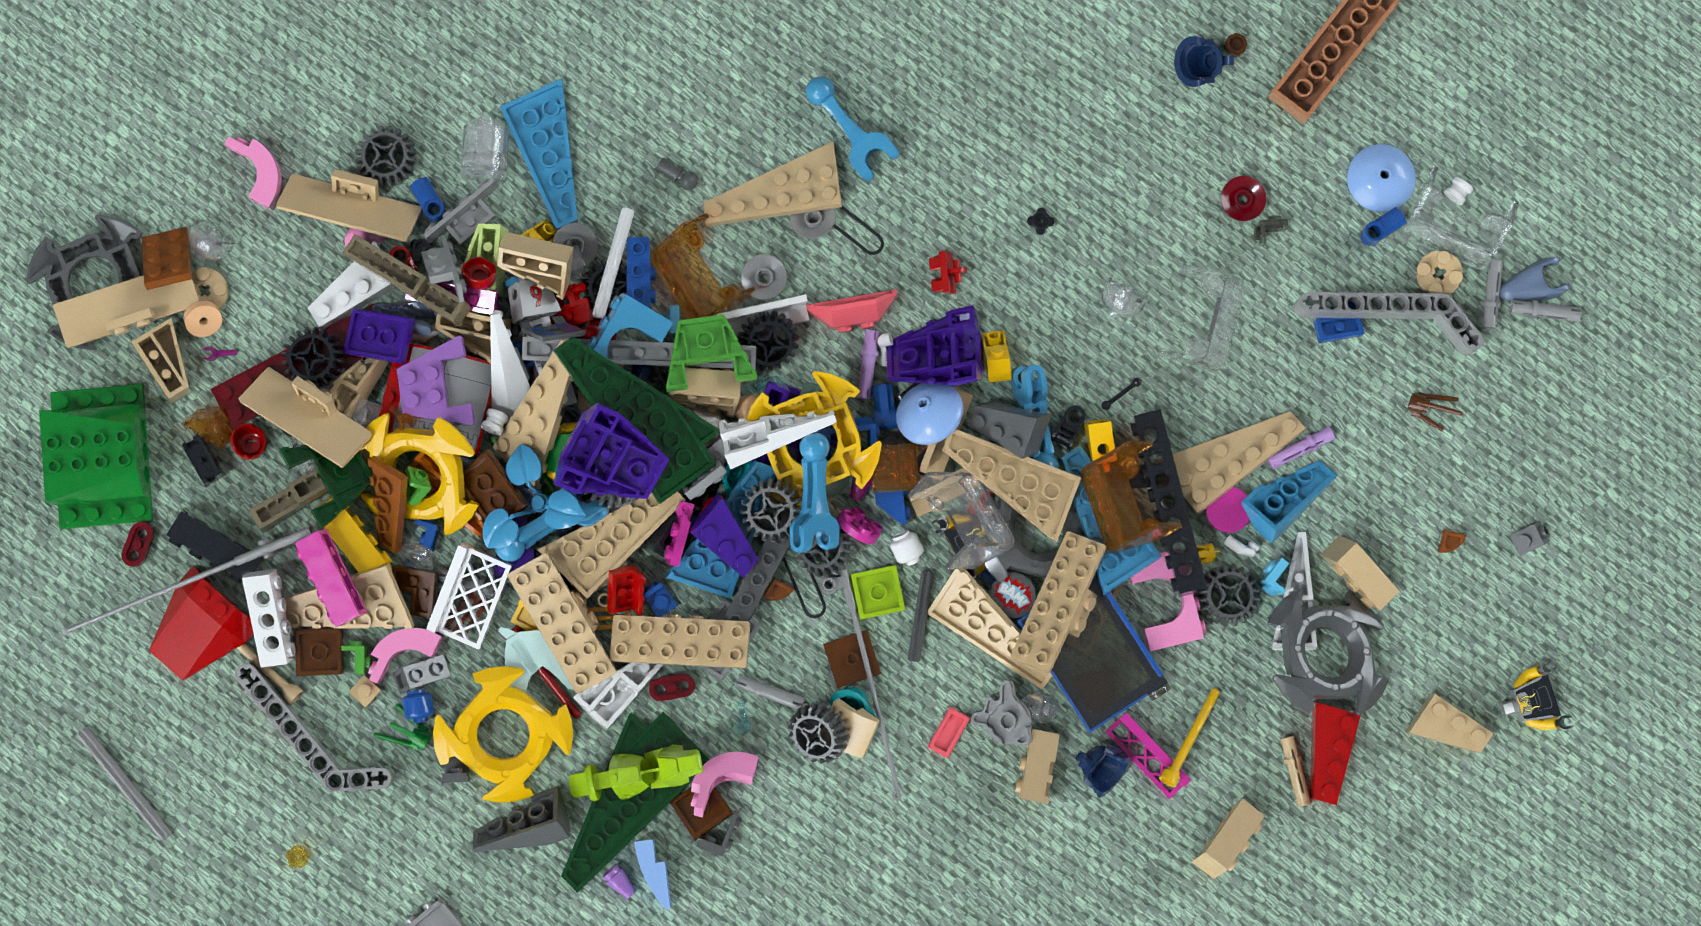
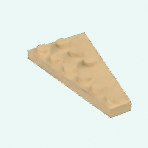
[1154,411,1305,515]

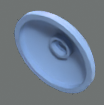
[1347,144,1416,212]
[896,383,963,445]

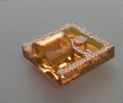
[870,444,919,493]

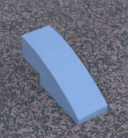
[634,839,672,909]

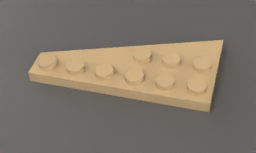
[703,141,842,227]
[493,340,573,492]
[942,429,1081,543]
[537,491,686,598]
[267,563,415,629]
[927,563,1052,690]

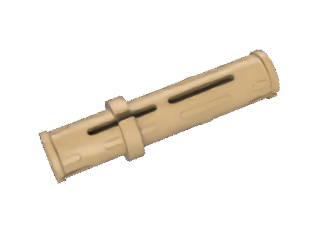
[1280,735,1312,807]

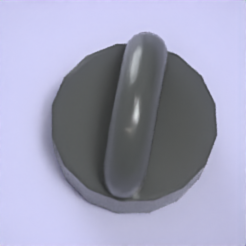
[560,405,582,424]

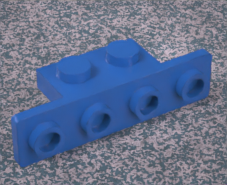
[627,237,656,329]

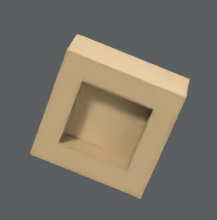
[349,675,382,708]

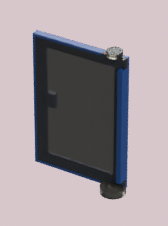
[1017,572,1171,733]

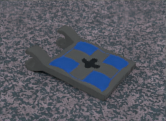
[518,315,586,342]

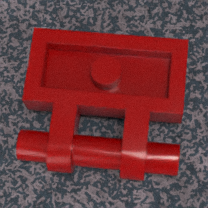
[550,283,594,326]

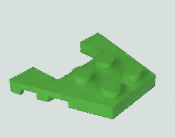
[666,314,757,392]

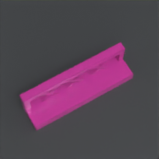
[405,282,502,314]
[1105,712,1191,799]

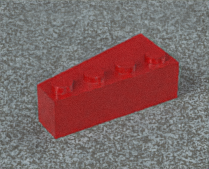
[1310,702,1361,805]

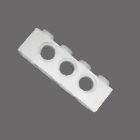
[242,569,296,667]

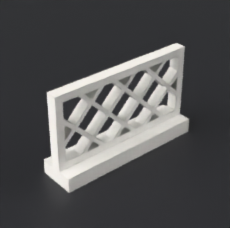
[426,541,513,649]

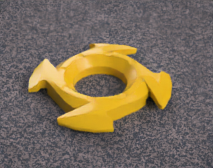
[746,371,882,506]
[360,413,479,535]
[433,666,573,803]

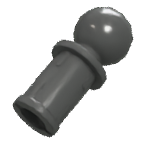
[656,158,697,190]

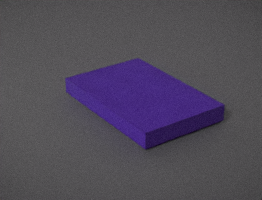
[343,309,415,365]

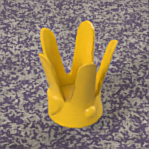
[1184,543,1220,563]

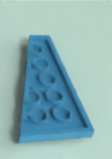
[500,78,578,231]
[1061,446,1161,595]
[665,460,776,599]

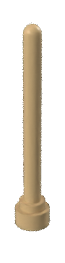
[237,644,304,705]

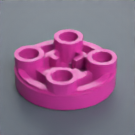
[1205,487,1250,533]
[837,506,883,544]

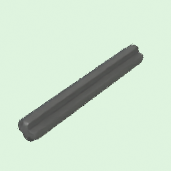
[908,571,934,662]

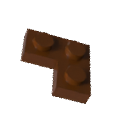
[392,565,439,618]

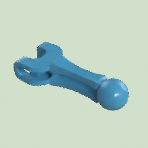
[806,77,900,182]
[1010,365,1059,469]
[790,432,839,553]
[495,488,609,562]

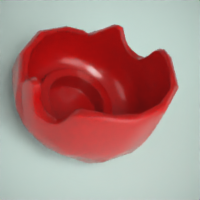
[462,257,497,290]
[230,423,268,460]

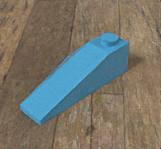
[1241,461,1337,544]

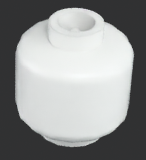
[890,530,924,566]

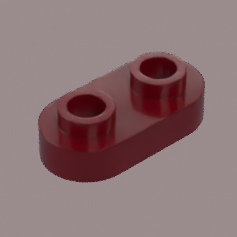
[121,522,155,567]
[649,674,695,701]

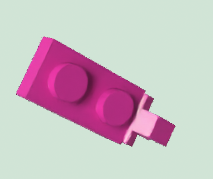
[664,501,694,567]

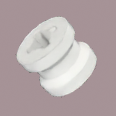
[1444,177,1473,205]
[480,409,509,436]

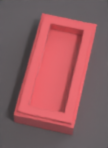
[927,707,970,759]

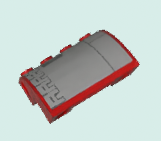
[379,344,492,455]

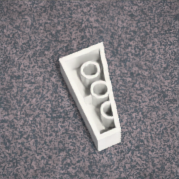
[308,240,395,330]

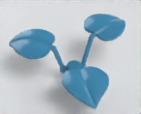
[483,444,587,549]

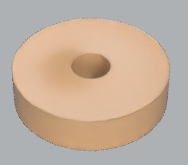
[183,301,222,337]

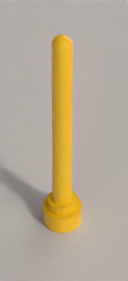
[1159,688,1220,787]

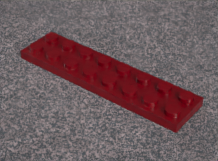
[211,303,374,430]

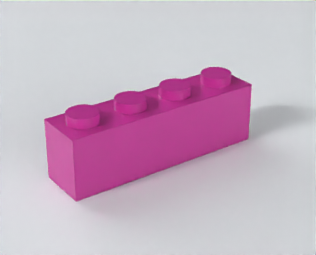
[295,529,368,627]

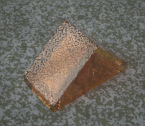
[184,406,234,449]

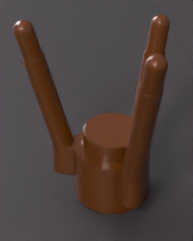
[1407,392,1464,431]

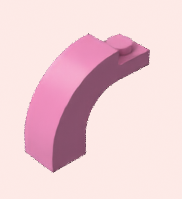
[224,137,282,211]
[368,628,444,684]
[691,752,759,818]

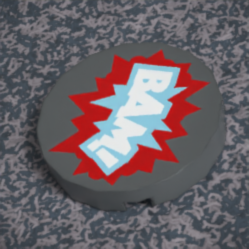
[990,572,1036,619]

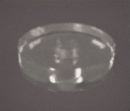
[399,542,437,570]

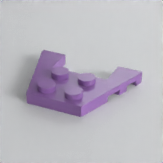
[397,336,476,426]

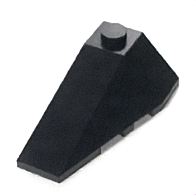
[644,481,720,560]

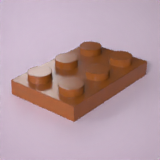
[142,226,192,290]

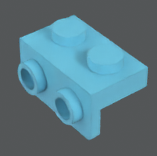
[1259,558,1289,596]

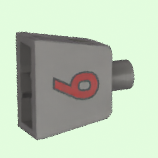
[508,277,561,324]

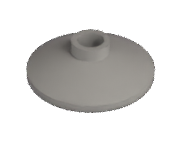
[790,208,836,239]
[553,223,598,269]
[741,254,787,300]

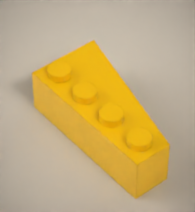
[314,496,393,572]

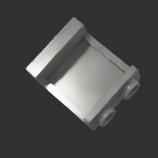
[404,899,463,926]

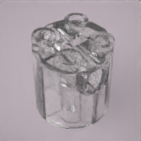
[461,117,509,181]

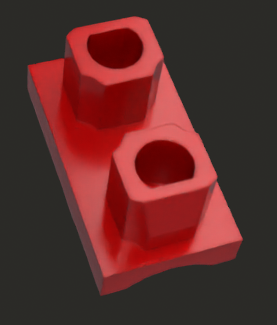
[929,251,967,295]

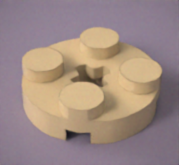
[1416,251,1463,295]
[192,267,228,310]

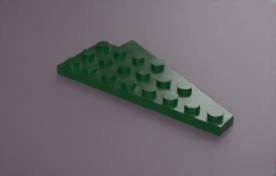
[553,337,720,504]
[561,712,710,893]

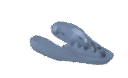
[1499,257,1571,301]
[372,301,437,336]

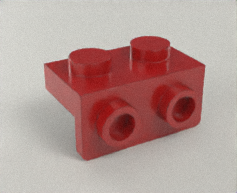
[607,565,646,616]

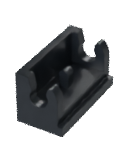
[182,434,226,487]

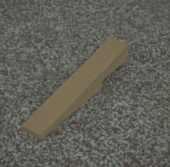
[342,234,471,327]
[249,449,370,533]

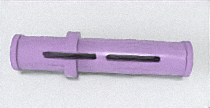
[856,330,880,400]
[1267,426,1335,470]

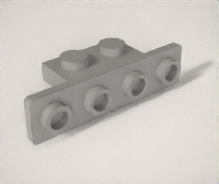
[423,177,499,246]
[421,235,467,302]
[678,437,727,500]

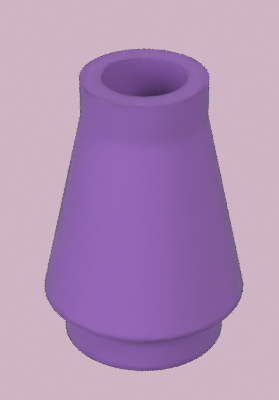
[603,864,636,899]

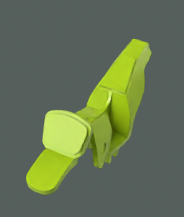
[568,745,703,801]

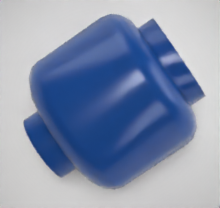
[402,689,434,724]

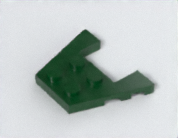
[279,445,372,530]

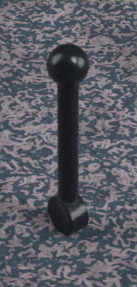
[1101,378,1141,410]

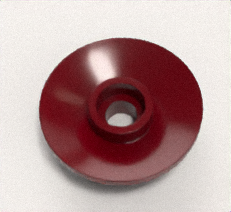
[1220,176,1267,221]

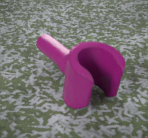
[203,346,237,361]

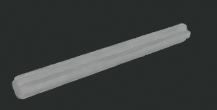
[77,728,171,840]

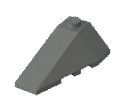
[473,786,570,852]

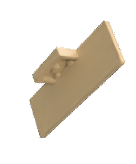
[276,169,422,242]
[53,275,200,348]
[239,367,372,468]
[1010,531,1107,674]
[507,553,617,694]
[610,614,751,668]

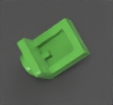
[405,466,432,506]
[341,641,372,674]

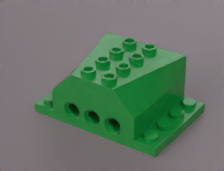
[39,384,153,530]

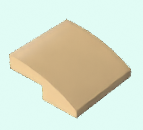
[832,698,880,758]

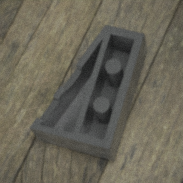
[968,401,1052,459]

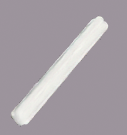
[592,208,634,319]

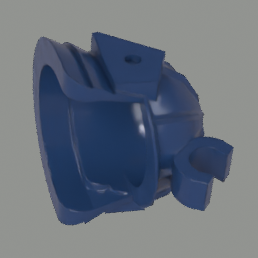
[1174,36,1234,87]
[1075,743,1132,798]

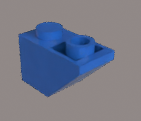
[874,478,910,526]

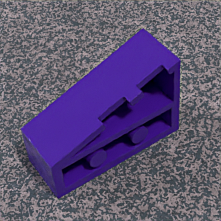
[689,494,759,578]

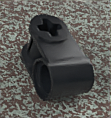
[1051,405,1086,451]

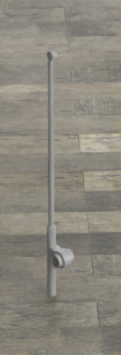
[61,527,313,635]
[819,547,901,801]

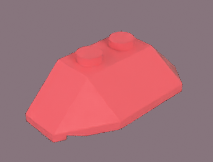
[806,289,897,333]

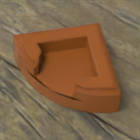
[1438,530,1466,553]
[763,578,794,601]

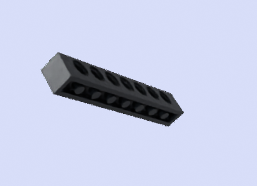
[1130,409,1207,597]

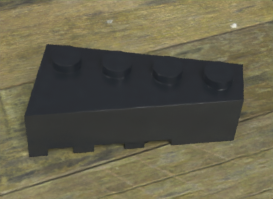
[166,509,262,584]

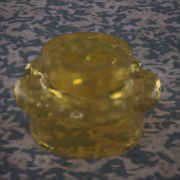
[286,845,309,868]

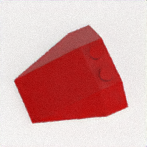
[149,565,254,681]

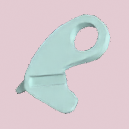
[498,627,574,692]

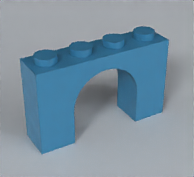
[587,293,673,359]

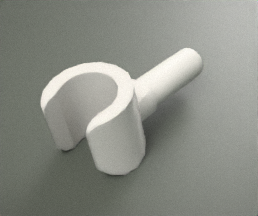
[878,333,893,366]

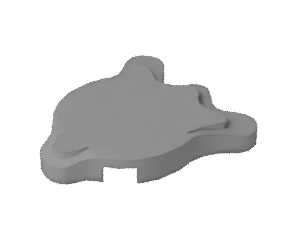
[971,680,1032,747]

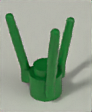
[373,704,432,751]

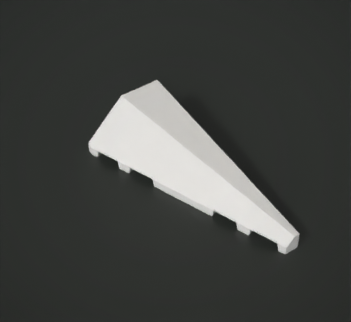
[490,310,530,424]
[719,410,837,469]
[1272,532,1317,651]
[573,663,664,730]

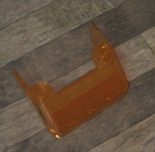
[651,213,755,319]
[1081,441,1182,551]

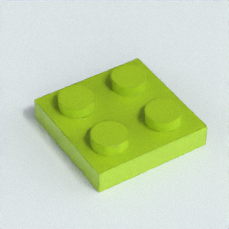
[851,565,905,620]

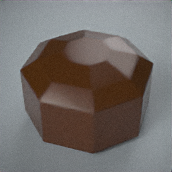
[1224,33,1248,57]

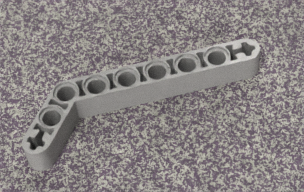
[1294,292,1483,355]
[235,663,395,792]

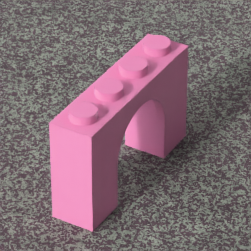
[1129,548,1206,652]

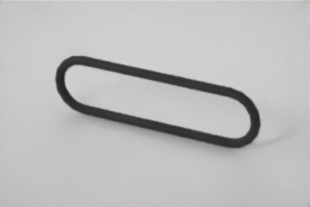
[833,205,884,255]
[783,557,826,619]

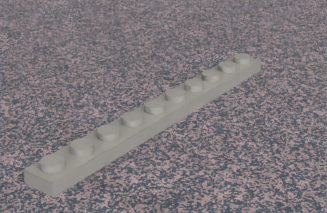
[522,337,756,369]

